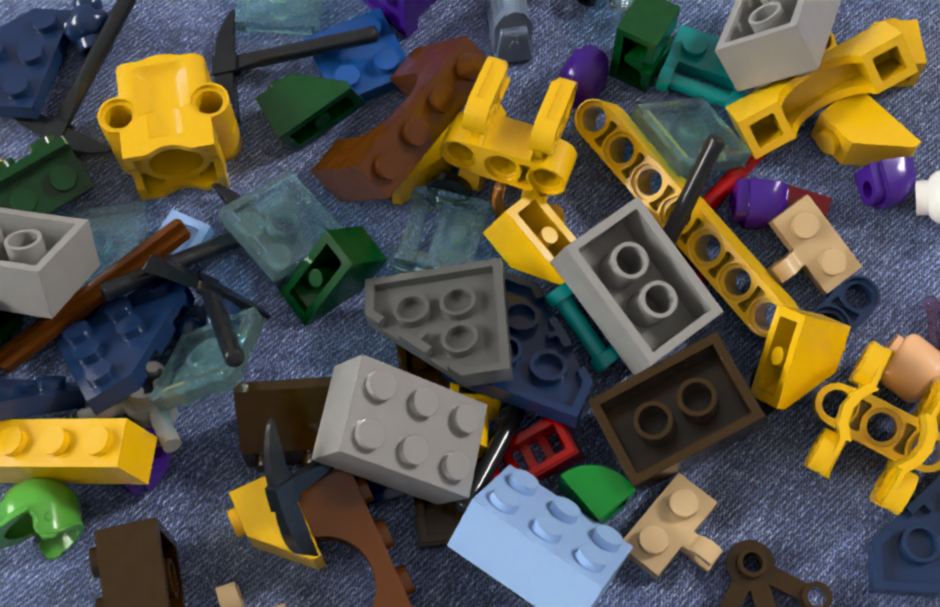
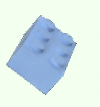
[447,464,633,607]

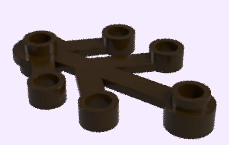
[719,540,833,607]

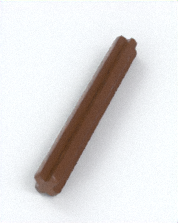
[0,219,191,373]

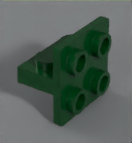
[0,135,96,214]

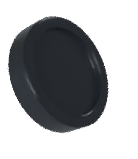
[427,172,472,207]

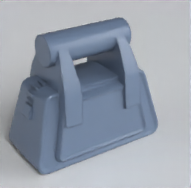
[485,0,533,63]

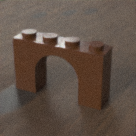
[310,35,487,202]

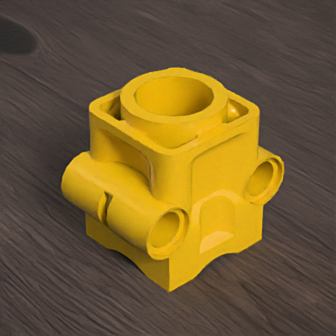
[97,53,243,201]

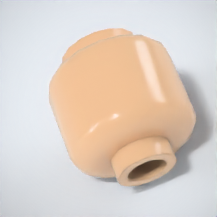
[879,334,940,403]

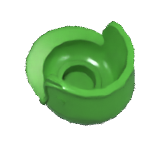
[0,477,84,560]

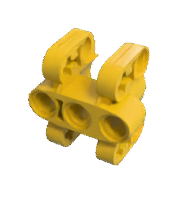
[439,56,578,202]
[803,340,940,516]

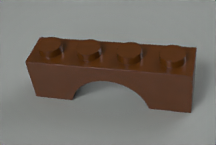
[298,470,416,607]

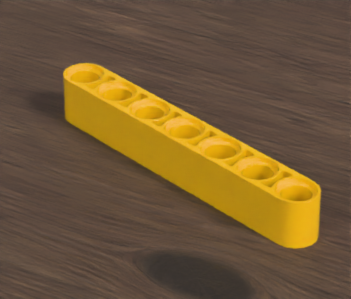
[574,98,799,338]

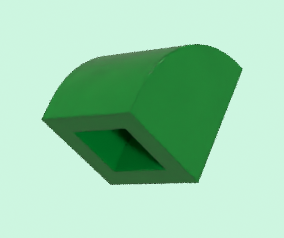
[558,465,636,524]

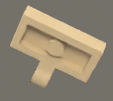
[766,194,862,295]
[623,473,723,580]

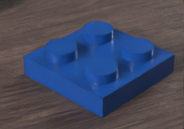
[303,8,407,101]

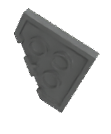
[365,258,513,387]

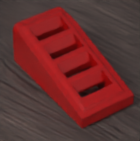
[477,418,586,482]

